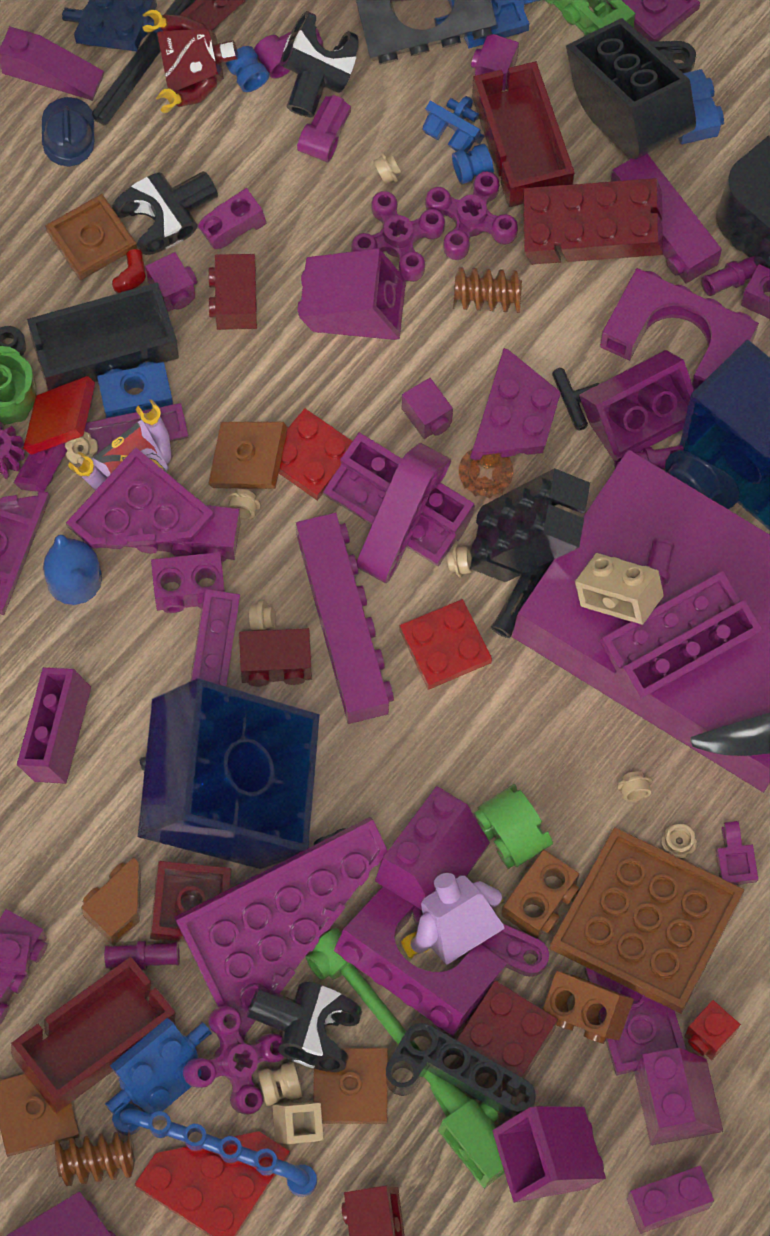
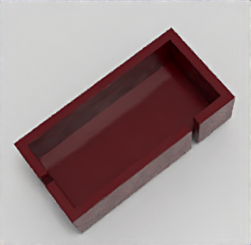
[472,61,575,207]
[524,178,663,265]
[11,957,176,1113]

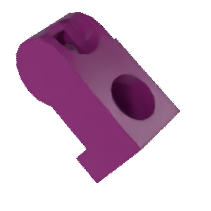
[198,188,267,249]

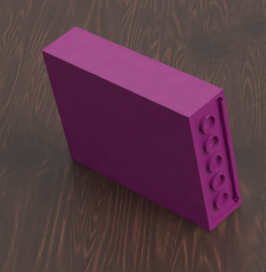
[512,450,770,793]

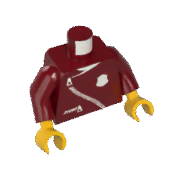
[142,10,238,113]

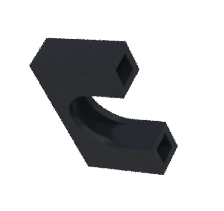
[356,0,498,64]

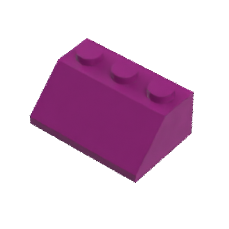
[579,350,704,461]
[375,786,490,910]

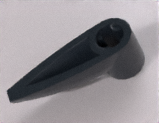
[690,713,770,756]

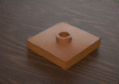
[45,194,137,280]
[208,422,287,489]
[313,1048,388,1124]
[0,1074,80,1157]

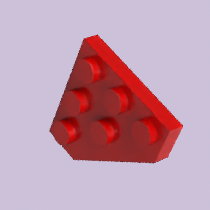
[134,1131,290,1236]

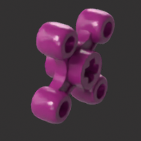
[425,171,518,260]
[351,191,445,282]
[183,1006,284,1115]

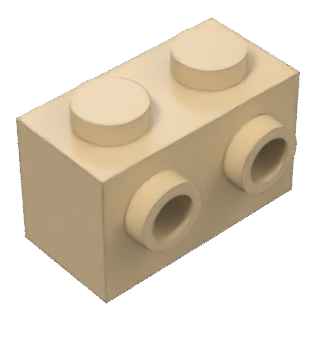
[575,553,664,625]

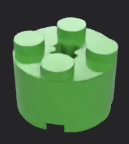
[0,346,36,425]
[474,784,553,869]

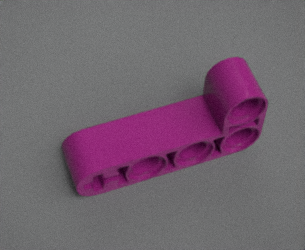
[356,443,451,583]

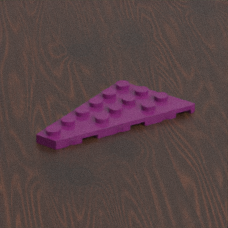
[174,817,388,1041]

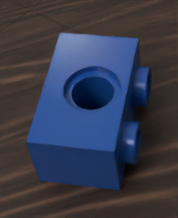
[97,362,173,419]

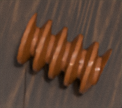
[453,267,522,313]
[55,1130,134,1186]

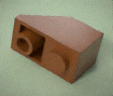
[81,857,141,946]

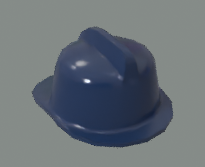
[42,97,95,167]
[665,450,740,509]

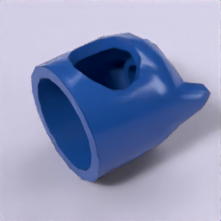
[43,535,102,605]

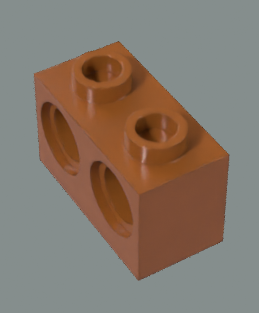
[501,849,580,939]
[543,970,634,1044]

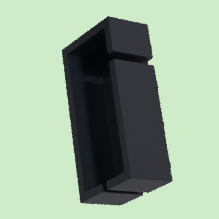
[27,282,179,391]
[470,468,590,582]

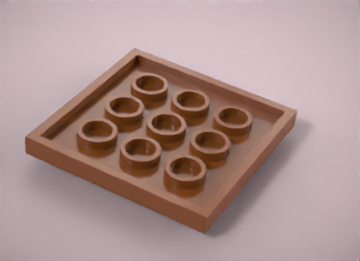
[550,827,744,1014]

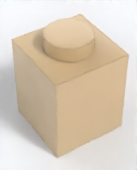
[272,1101,323,1144]

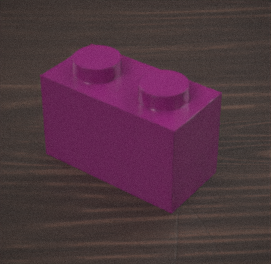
[627,1166,714,1234]

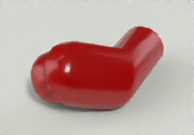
[112,249,146,293]

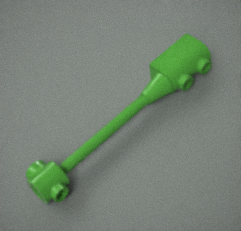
[306,928,505,1189]

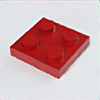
[279,408,353,501]
[399,599,492,690]

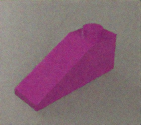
[0,26,104,101]

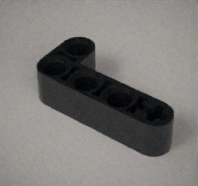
[386,1023,536,1118]

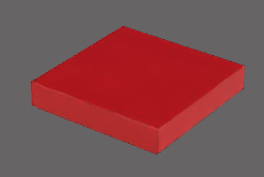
[23,376,95,455]

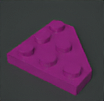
[66,447,215,549]

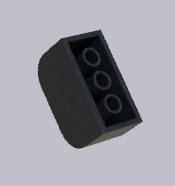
[566,18,696,159]
[716,135,770,269]

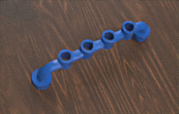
[112,1103,317,1197]

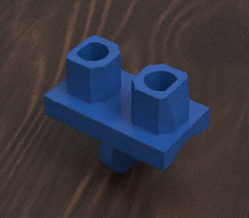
[422,96,485,152]

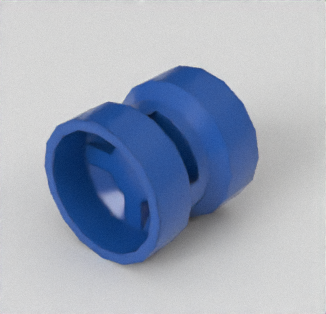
[226,46,270,92]
[452,144,494,185]

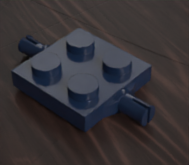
[62,0,162,51]

